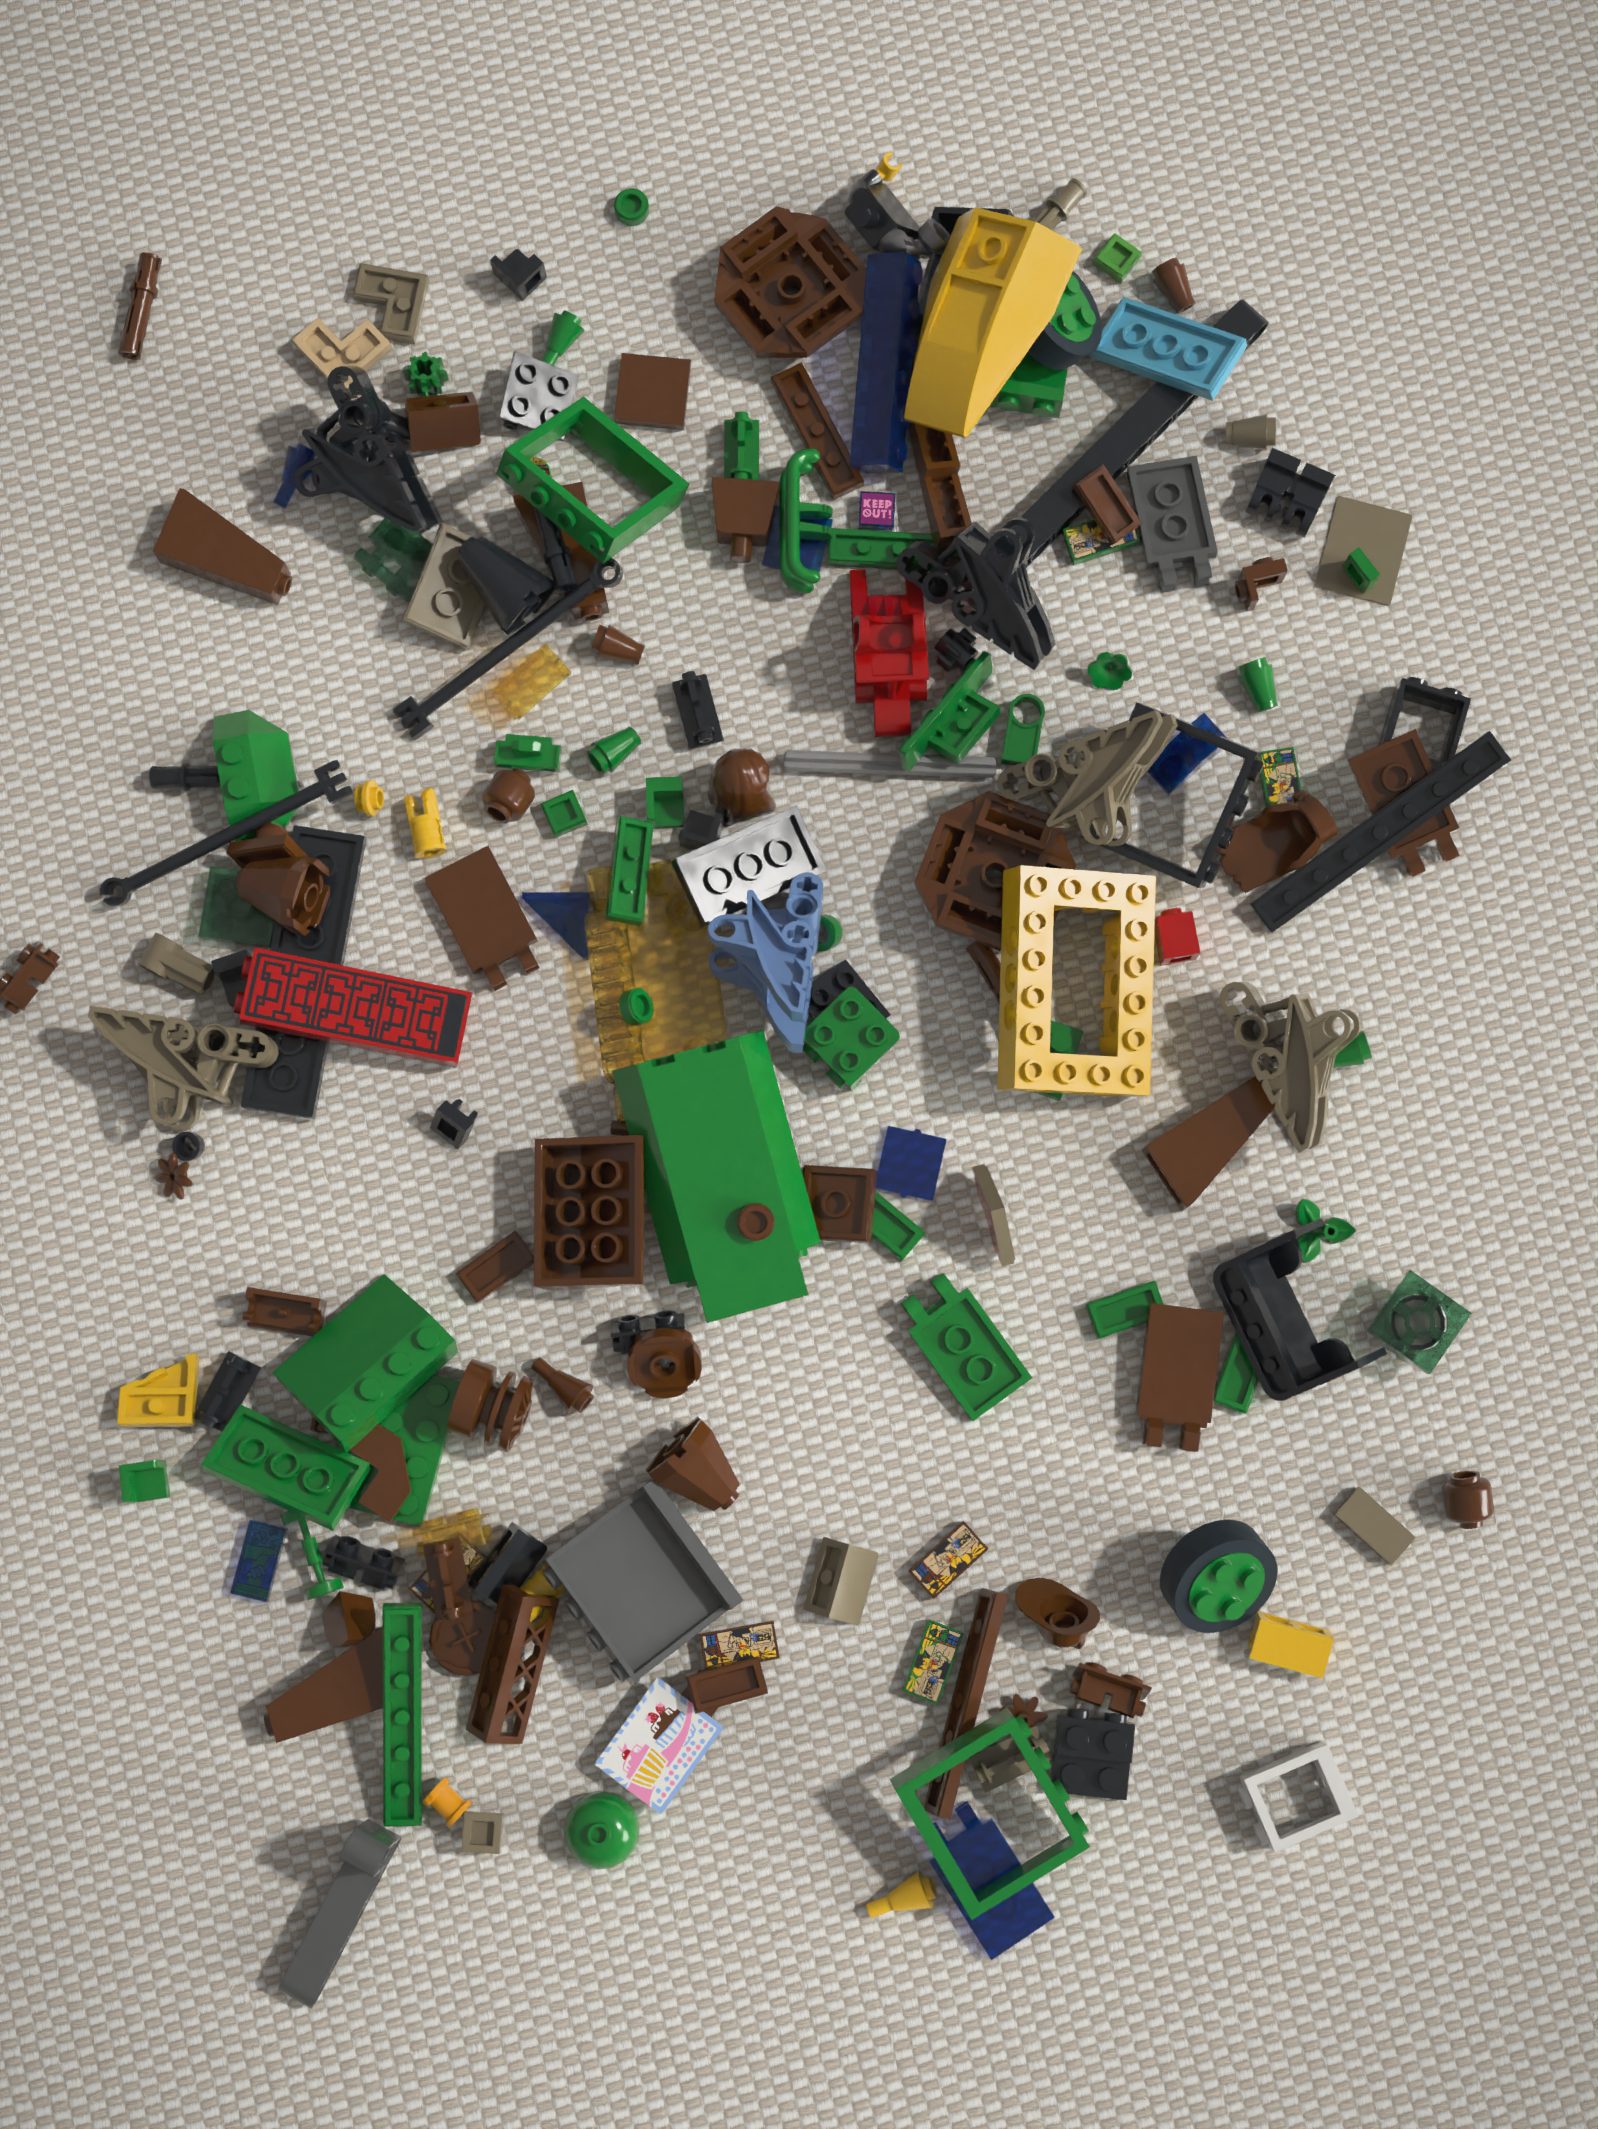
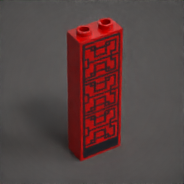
[234,947,473,1068]

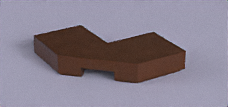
[350,1424,412,1523]

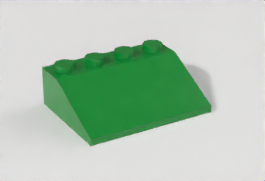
[272,1274,458,1453]

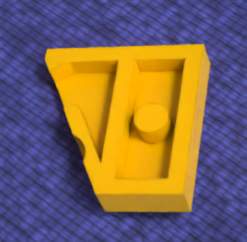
[117,1353,200,1427]

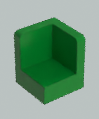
[646,776,685,828]
[119,1460,170,1503]

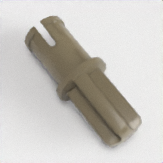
[1032,178,1087,230]

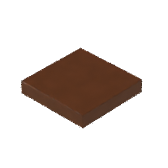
[614,353,691,430]
[803,1165,878,1244]

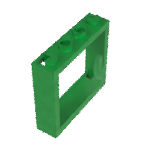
[496,396,689,564]
[890,1708,1090,1920]

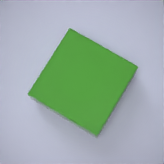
[1093,233,1142,284]

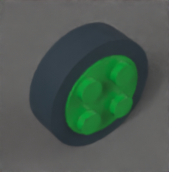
[1028,271,1102,370]
[1160,1519,1278,1633]

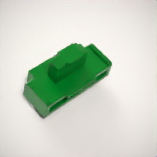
[494,734,562,772]

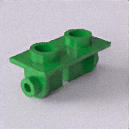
[724,411,759,480]

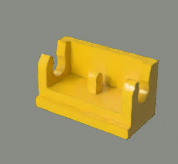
[1248,1611,1334,1679]

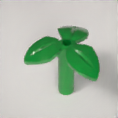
[1295,1199,1356,1263]

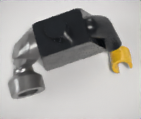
[844,152,950,262]

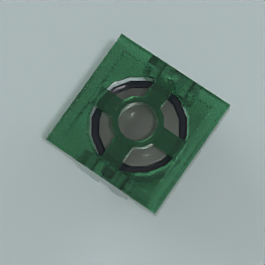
[1366,1270,1472,1375]

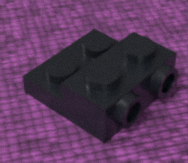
[1051,1708,1135,1800]

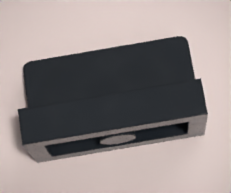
[468,1522,547,1604]

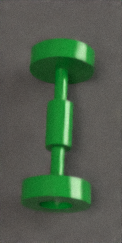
[280,1511,344,1601]

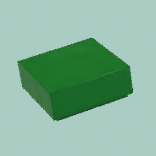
[1343,547,1381,593]
[540,790,588,838]

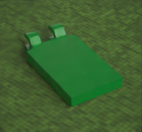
[900,1273,1032,1421]

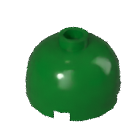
[564,1791,640,1870]

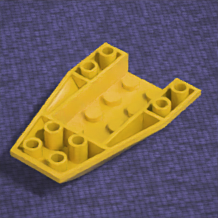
[904,207,1082,438]

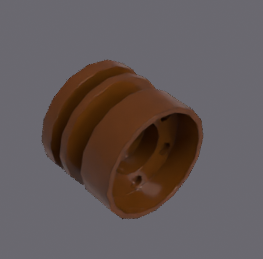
[447,1359,534,1453]

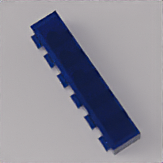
[849,252,923,473]

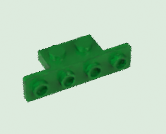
[899,651,1000,772]

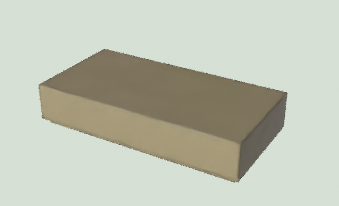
[1333,1486,1416,1565]

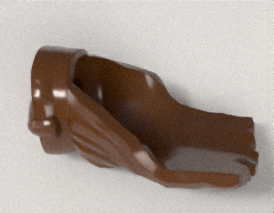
[1219,790,1338,893]

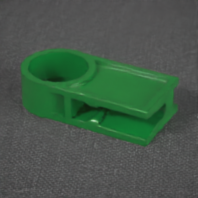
[1001,694,1045,766]

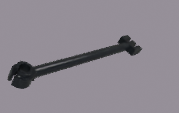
[393,558,623,740]
[100,760,354,906]

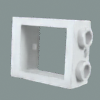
[1237,1741,1359,1852]

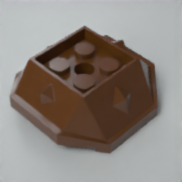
[714,206,868,358]
[914,791,1076,951]

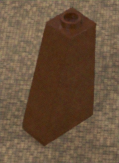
[513,482,609,621]
[153,488,292,605]
[1142,1076,1275,1211]
[264,1628,383,1743]

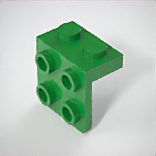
[990,352,1068,418]
[802,987,900,1091]

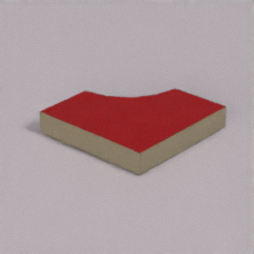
[972,1164,1015,1267]

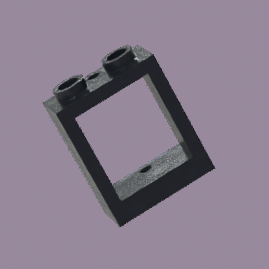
[1378,677,1471,770]

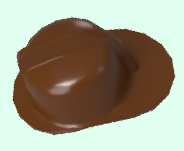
[1015,1577,1100,1649]

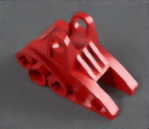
[849,569,929,738]

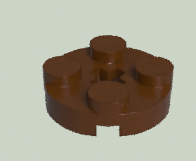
[627,1328,702,1398]

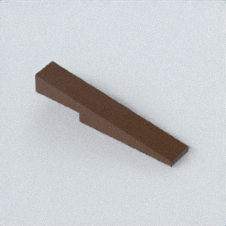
[893,349,972,552]

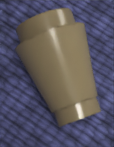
[1226,414,1276,450]

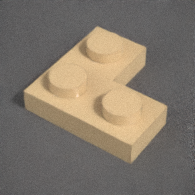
[292,317,393,388]

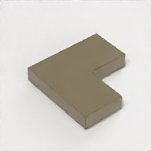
[353,263,429,344]

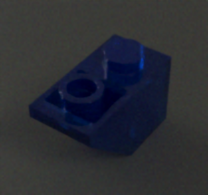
[1147,713,1228,796]

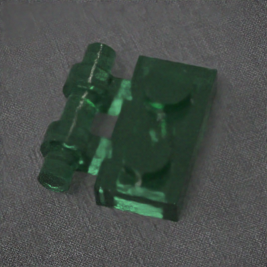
[353,518,432,602]

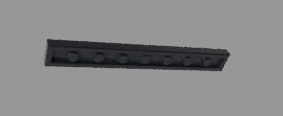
[1250,731,1511,933]

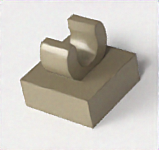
[461,1811,504,1854]

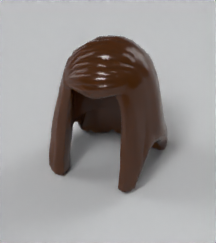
[708,748,776,824]

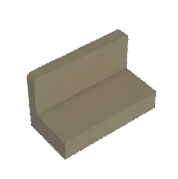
[803,1537,878,1625]

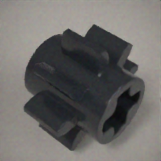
[934,627,979,673]

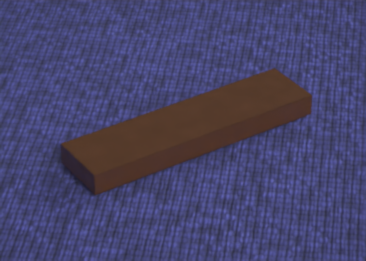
[770,362,865,501]

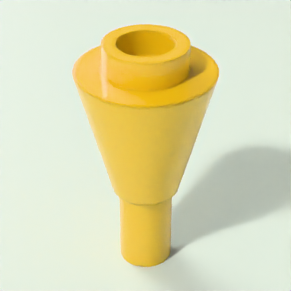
[866,1871,938,1918]

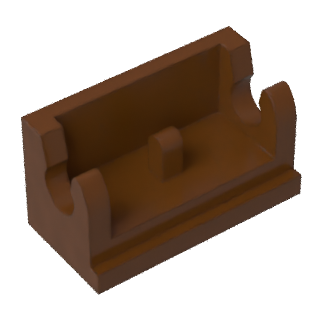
[243,1287,327,1337]

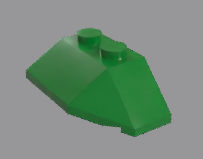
[213,710,299,841]

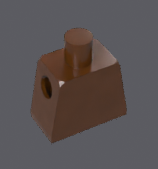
[711,477,779,563]

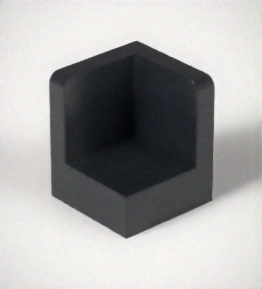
[490,249,547,301]
[678,810,725,850]
[211,949,252,1007]

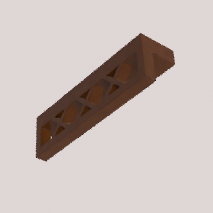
[466,1585,560,1744]

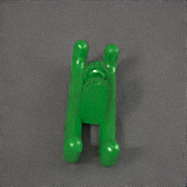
[779,449,833,594]

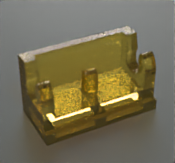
[491,643,572,721]

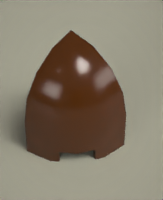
[321,1591,376,1647]

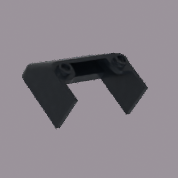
[1213,1218,1387,1401]

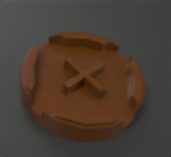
[429,1600,495,1676]

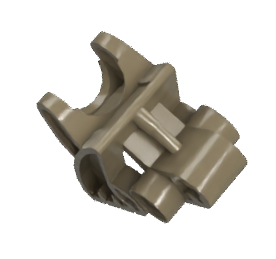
[997,710,1178,847]
[1219,982,1361,1153]
[88,1006,279,1131]

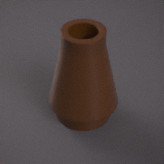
[1152,257,1196,314]
[590,624,645,665]

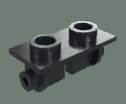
[672,671,724,750]
[611,1310,686,1355]
[195,1351,261,1432]
[323,1535,405,1591]

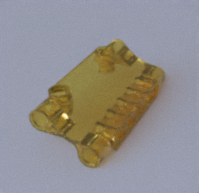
[585,857,727,1122]

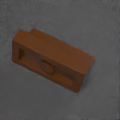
[403,392,481,452]

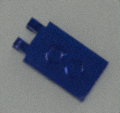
[928,1801,1055,1960]

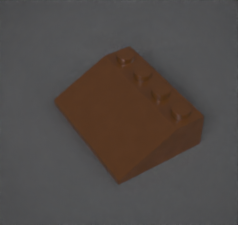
[534,1135,644,1290]

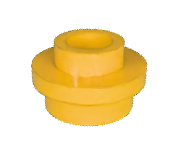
[354,780,384,816]

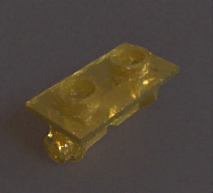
[412,1508,493,1558]

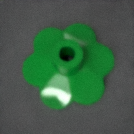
[1087,652,1132,690]

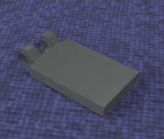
[1126,456,1218,593]

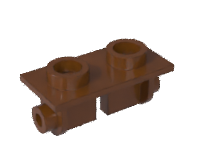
[0,941,60,1014]
[423,1537,473,1620]
[1069,1662,1152,1718]

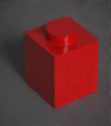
[1154,908,1201,966]

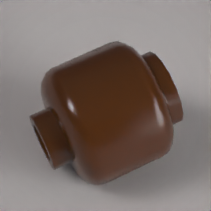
[482,769,535,824]
[1442,1471,1494,1529]

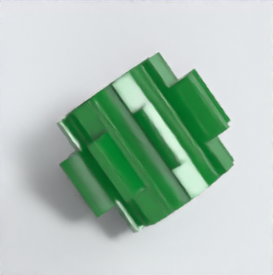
[403,352,449,397]

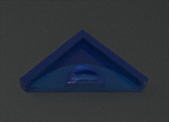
[522,892,590,960]

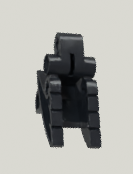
[294,366,443,532]
[896,517,1056,670]

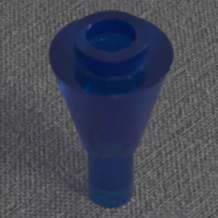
[273,443,316,509]

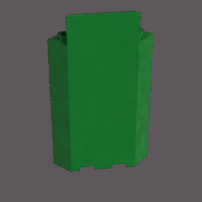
[612,1030,821,1323]

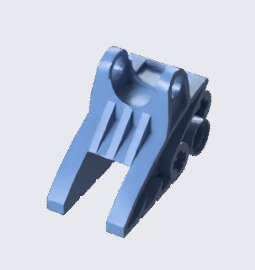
[708,873,823,1054]

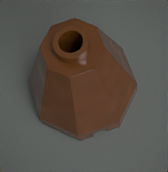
[235,856,330,936]
[646,1416,740,1511]

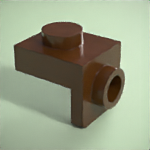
[1235,557,1288,611]

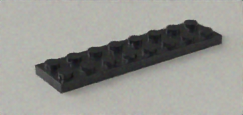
[241,825,367,1119]

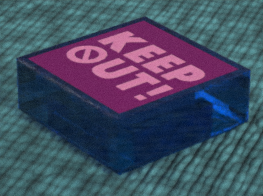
[858,491,895,531]

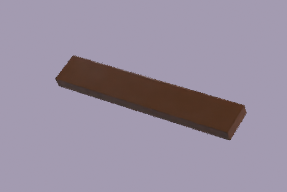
[924,1588,1008,1820]

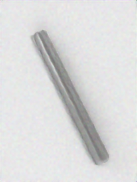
[784,750,997,778]

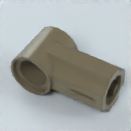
[138,932,215,995]

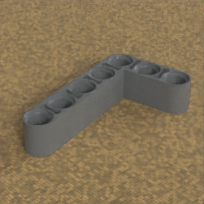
[278,1819,402,2008]

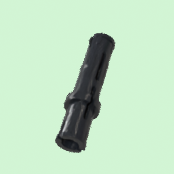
[532,505,578,594]

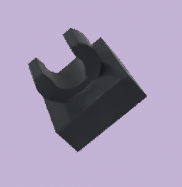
[430,1099,478,1149]

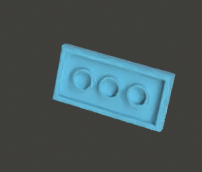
[1090,297,1247,401]

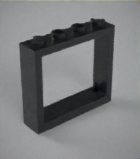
[1080,702,1264,888]

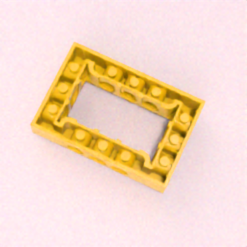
[997,865,1156,1097]

